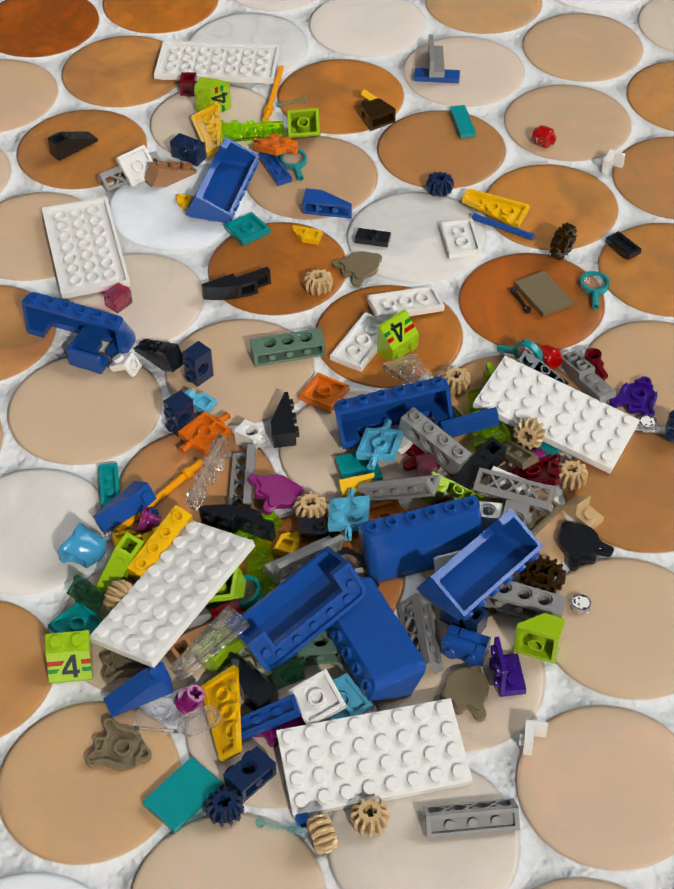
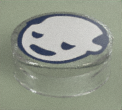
[638,415,658,433]
[570,594,591,615]

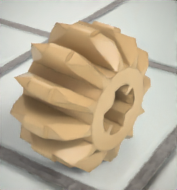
[304,268,333,296]
[440,366,471,396]
[513,416,546,450]
[557,458,588,491]
[294,491,328,519]
[103,579,133,612]
[350,795,390,838]
[306,812,339,855]

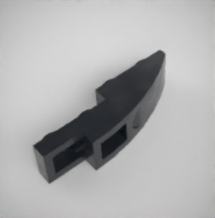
[201,267,271,300]
[198,504,276,542]

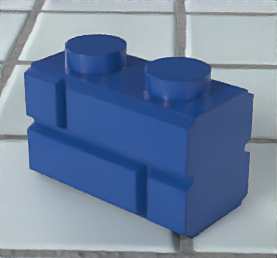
[441,624,491,667]

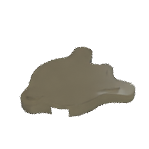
[333,251,382,287]
[101,648,150,683]
[433,665,489,721]
[85,717,152,771]

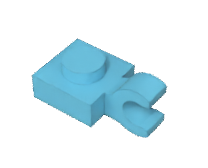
[184,389,217,414]

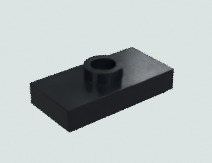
[355,228,391,247]
[605,231,642,260]
[297,518,340,538]

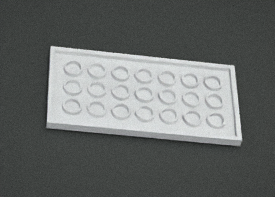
[154,40,280,84]
[42,196,131,299]
[472,356,640,474]
[90,520,255,668]
[276,698,473,819]

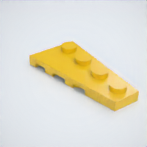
[190,101,222,157]
[462,188,530,229]
[200,665,242,763]

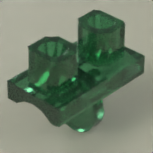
[67,575,106,613]

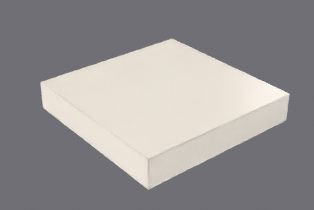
[116,145,153,188]
[288,668,347,725]

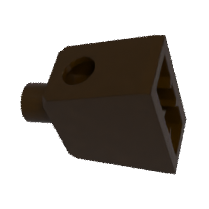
[361,98,396,131]

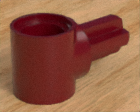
[585,348,608,381]

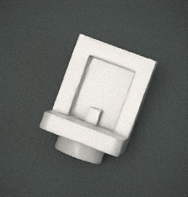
[600,149,625,175]
[109,352,142,377]
[519,719,548,756]

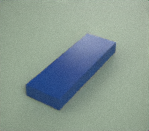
[414,68,460,83]
[258,153,292,186]
[441,407,499,438]
[241,694,302,741]

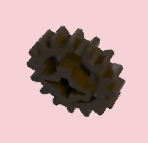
[549,222,577,260]
[521,555,566,593]

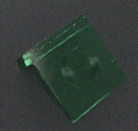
[267,656,305,690]

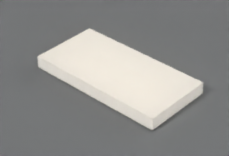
[367,285,445,321]
[330,312,386,372]

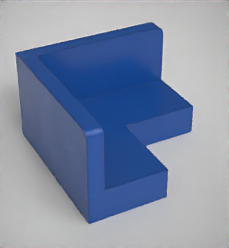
[67,326,110,374]

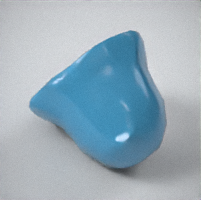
[57,523,107,568]

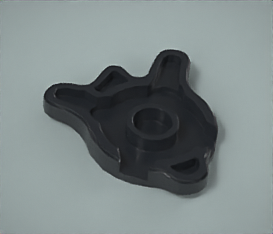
[559,521,614,571]

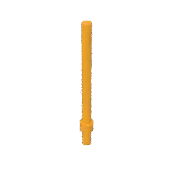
[262,65,284,122]
[114,459,204,532]

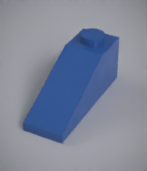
[302,188,352,219]
[93,481,157,533]
[104,662,173,718]

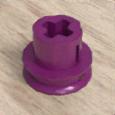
[136,507,162,533]
[175,684,205,716]

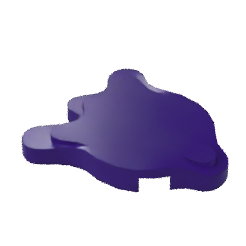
[609,376,658,417]

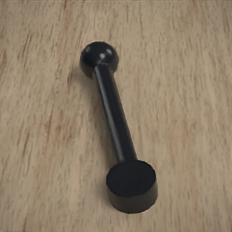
[510,287,531,314]

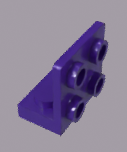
[489,637,526,697]

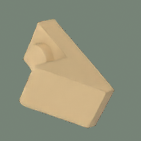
[562,495,604,529]

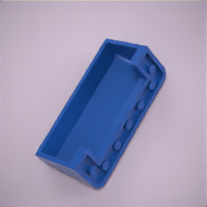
[186,137,259,223]
[21,292,136,358]
[334,376,454,449]
[359,495,483,583]
[416,509,544,622]
[228,546,366,671]
[326,577,426,701]

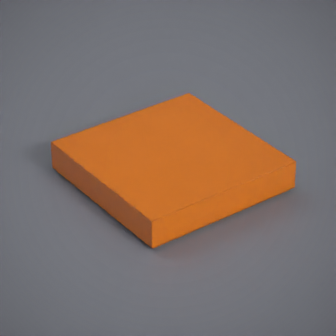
[299,372,350,413]

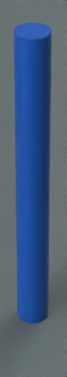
[472,213,535,241]

